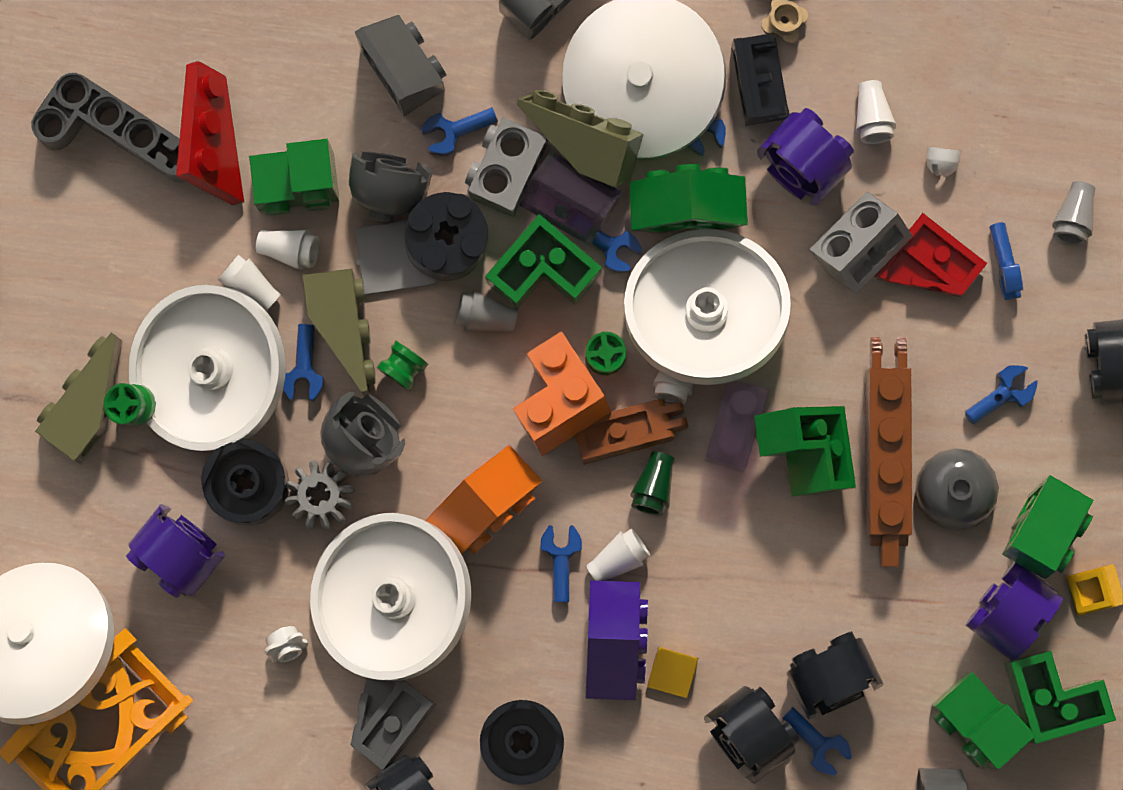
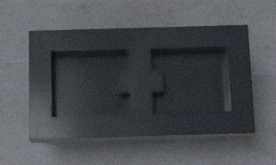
[731,34,790,126]

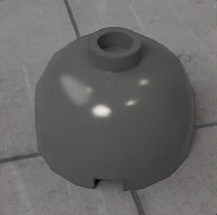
[348,151,432,222]
[320,392,405,476]
[915,448,999,531]

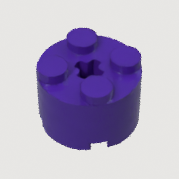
[757,108,854,206]
[126,504,225,598]
[965,562,1063,661]

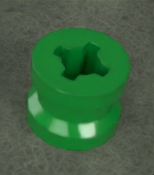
[585,332,626,376]
[376,341,429,391]
[104,383,156,426]

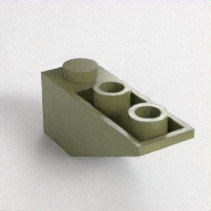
[517,90,644,187]
[303,268,376,396]
[35,332,122,464]

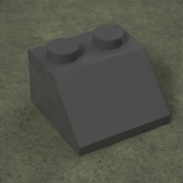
[355,15,447,116]

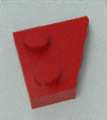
[873,213,987,297]

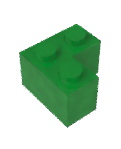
[249,138,340,216]
[629,164,748,234]
[485,214,602,309]
[754,406,856,497]
[1002,475,1094,580]
[1004,651,1116,744]
[931,672,1036,770]

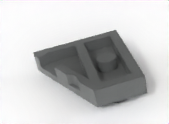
[350,678,436,770]

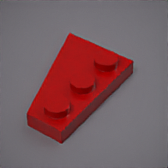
[176,61,244,205]

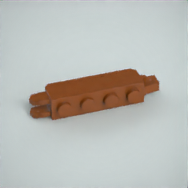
[865,337,912,568]

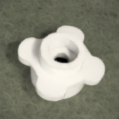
[264,626,308,663]

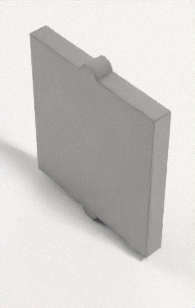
[355,220,436,295]

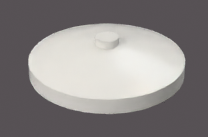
[562,0,726,159]
[624,229,790,385]
[129,285,286,451]
[310,513,471,681]
[0,563,114,725]

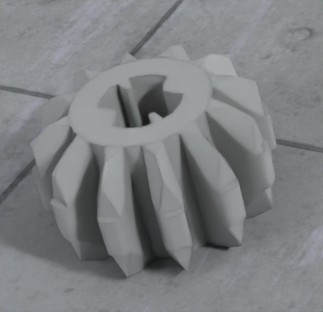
[285,460,355,530]

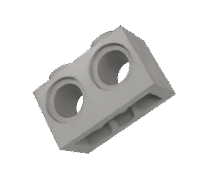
[465,117,548,218]
[810,192,913,294]

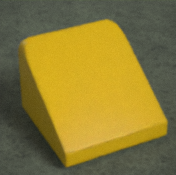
[1066,564,1123,616]
[647,647,699,698]

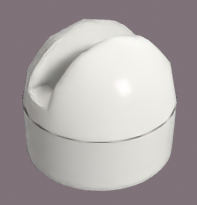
[926,147,961,177]

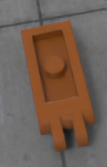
[575,399,689,465]

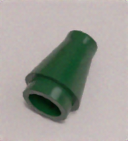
[630,451,675,516]

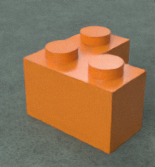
[513,331,611,456]
[425,444,542,555]

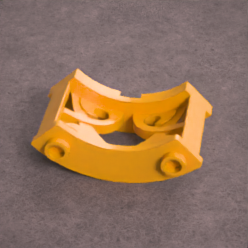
[0,628,194,790]

